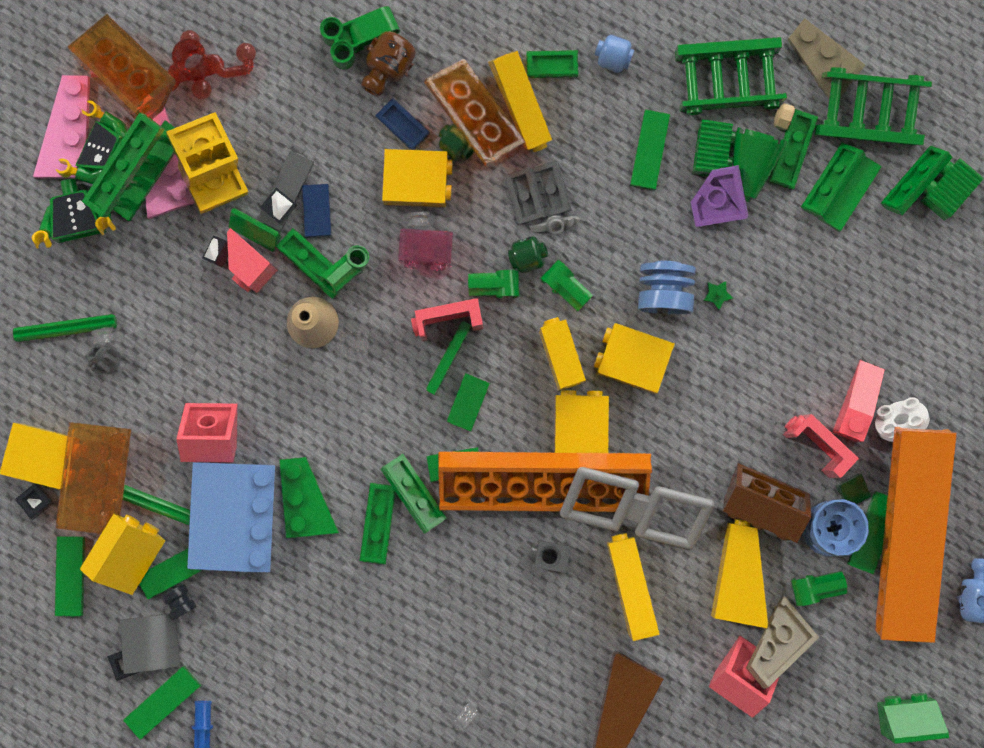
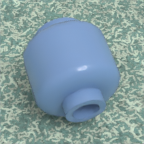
[594,35,634,73]

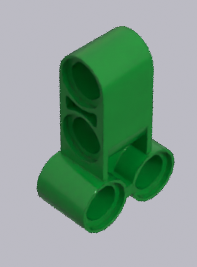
[320,6,401,70]

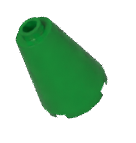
[733,127,788,202]

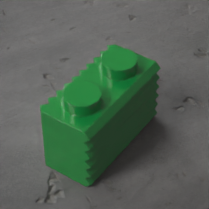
[692,119,736,177]
[920,158,984,221]

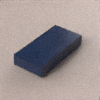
[375,98,430,150]
[302,184,332,238]

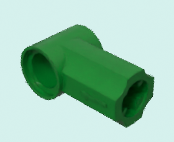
[320,245,370,294]
[540,260,593,312]
[468,270,520,298]
[791,571,848,606]

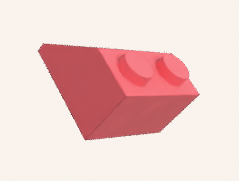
[227,228,278,293]
[176,403,238,462]
[709,636,779,718]

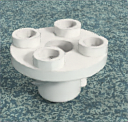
[875,397,930,442]

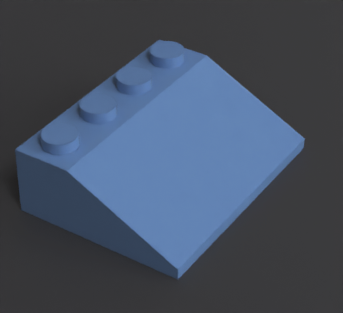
[187,462,275,572]

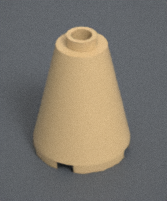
[287,297,339,348]

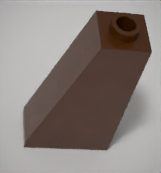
[593,650,664,748]

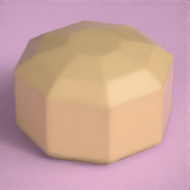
[774,103,795,131]

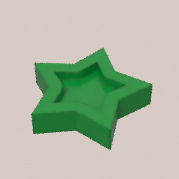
[703,281,733,310]

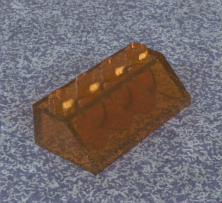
[67,14,176,120]
[424,59,525,167]
[55,422,131,534]

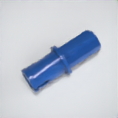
[192,701,213,748]

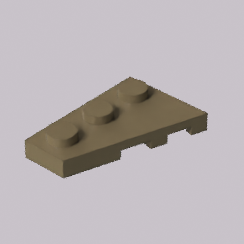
[788,18,865,100]
[746,596,819,689]

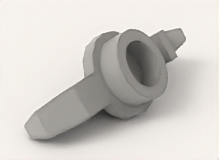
[529,215,580,235]

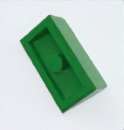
[228,208,281,252]
[446,373,490,432]

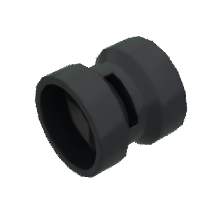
[161,584,197,620]

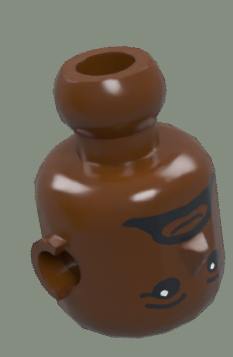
[361,31,416,97]

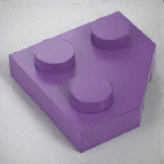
[691,165,748,227]

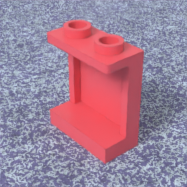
[411,298,483,341]
[783,414,859,478]

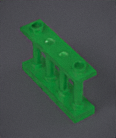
[675,37,787,116]
[815,67,932,145]
[82,113,176,221]

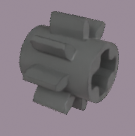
[87,342,121,376]

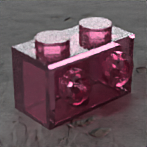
[398,229,454,271]

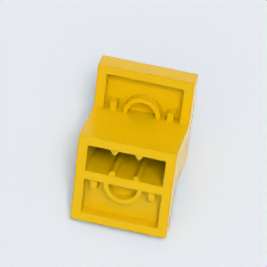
[166,112,248,214]

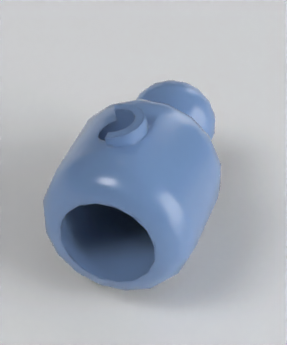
[956,558,984,623]

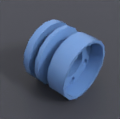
[638,261,696,315]
[802,499,869,556]

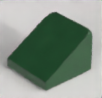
[835,473,871,504]

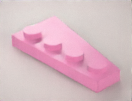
[33,75,90,179]
[141,105,195,219]

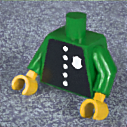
[55,100,128,184]
[32,179,116,249]

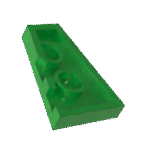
[279,457,339,538]

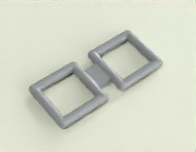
[560,467,715,550]

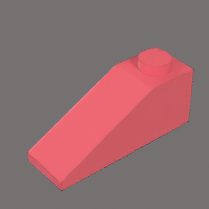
[832,360,884,442]

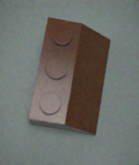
[723,463,811,543]

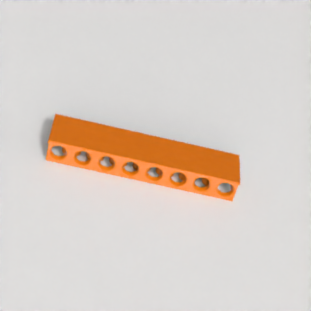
[875,427,957,643]
[438,452,652,512]

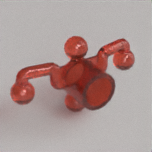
[135,30,256,99]

